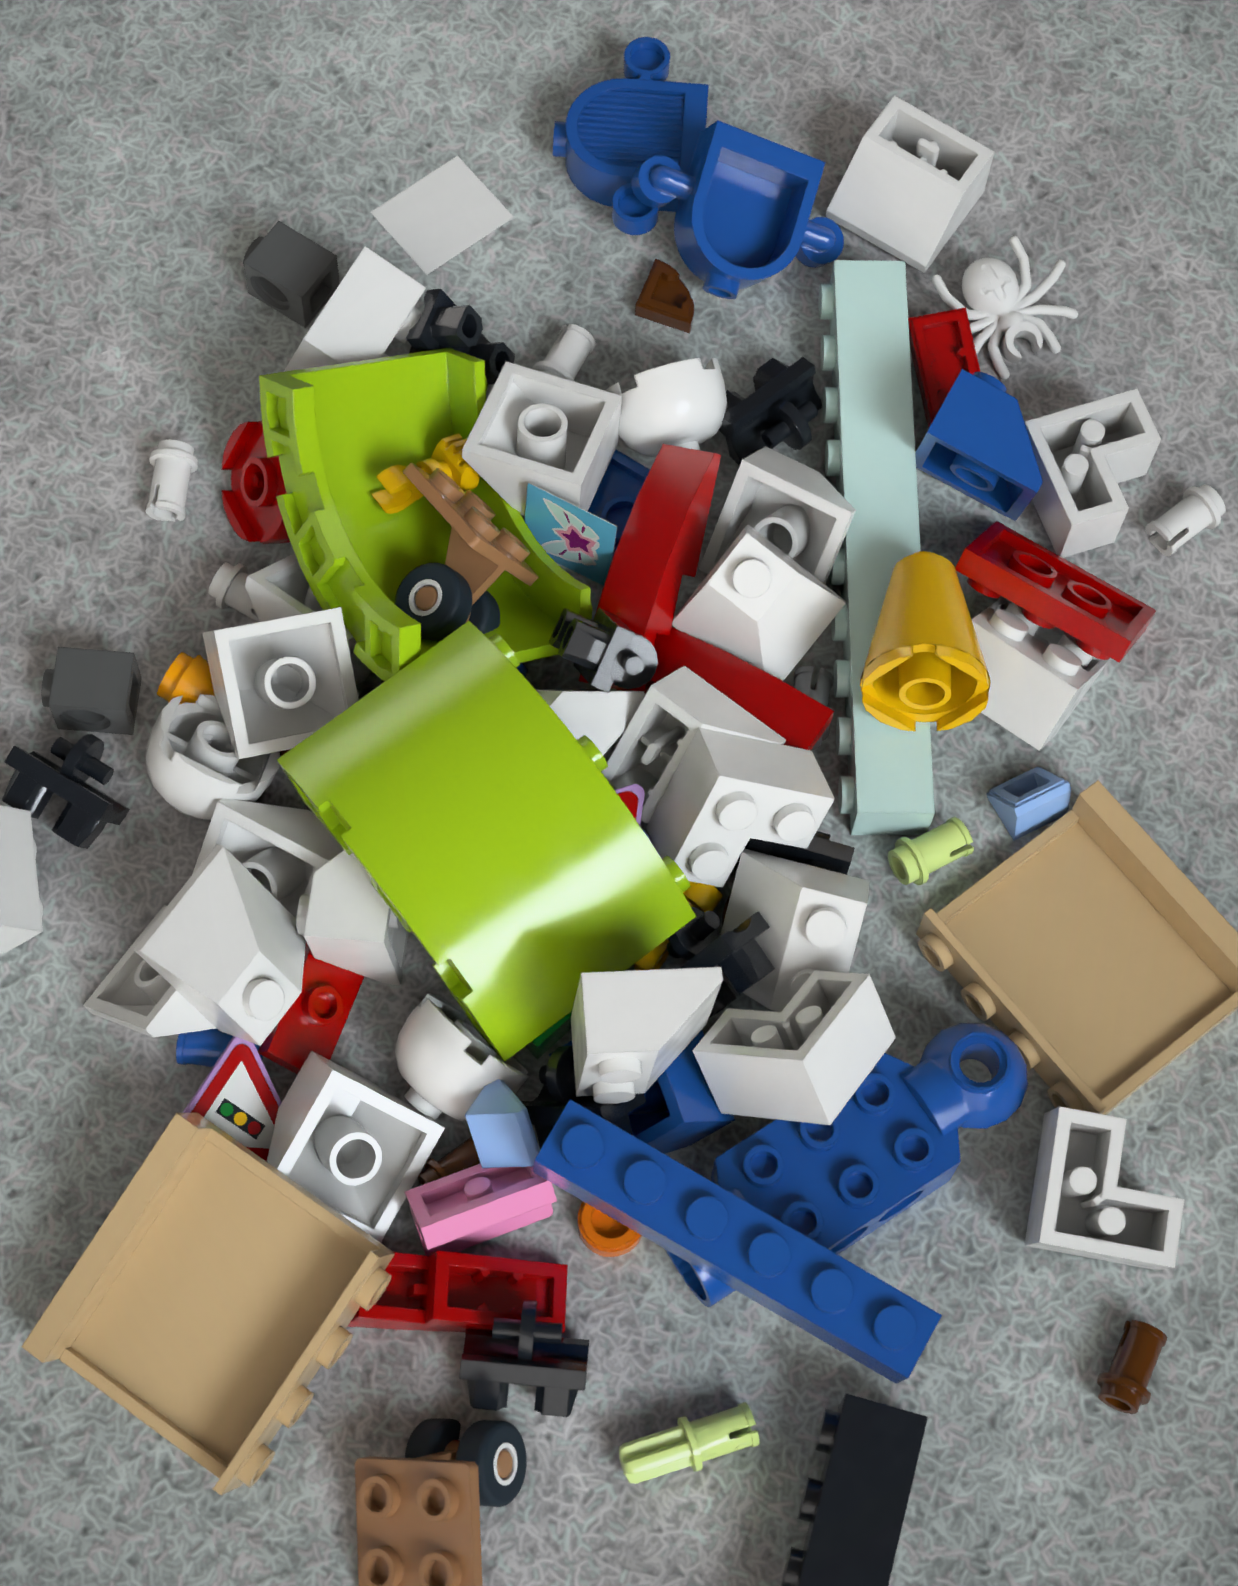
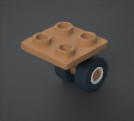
[395,462,539,641]
[355,1418,527,1586]

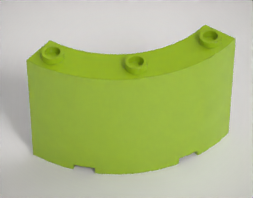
[259,348,592,681]
[277,621,696,1062]

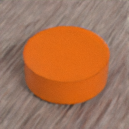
[577,1201,642,1257]

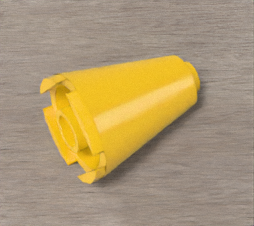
[860,551,991,731]

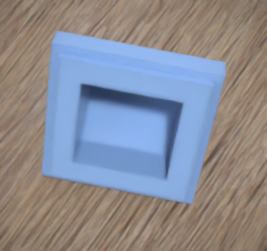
[986,766,1072,841]
[465,1079,540,1168]

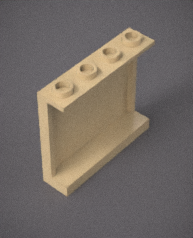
[916,780,1238,1115]
[21,1113,395,1495]

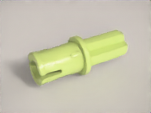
[619,1402,760,1484]

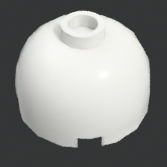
[605,358,727,456]
[146,694,280,820]
[395,993,529,1121]

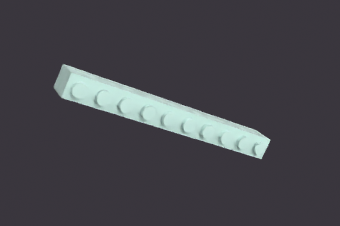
[818,260,935,835]

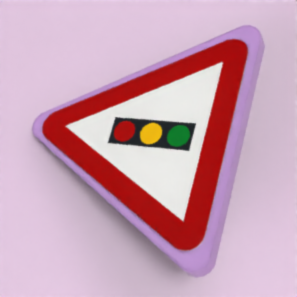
[183,1036,282,1162]

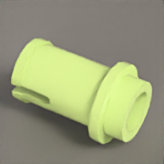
[888,817,974,885]

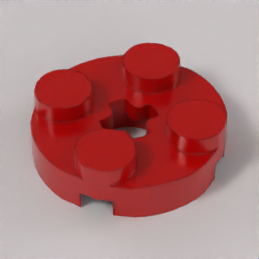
[221,421,290,544]

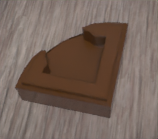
[635,258,694,334]

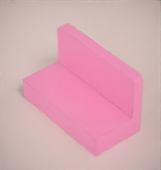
[405,1163,557,1256]

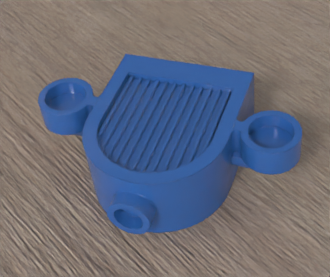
[553,37,709,235]
[632,120,844,299]

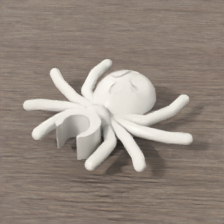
[932,236,1078,380]

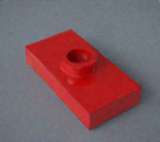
[908,307,980,429]
[258,942,365,1074]

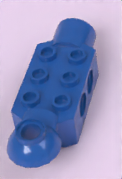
[665,1023,1028,1307]

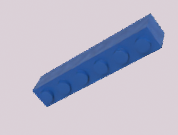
[533,1100,942,1383]

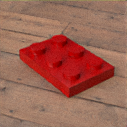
[955,521,1157,663]

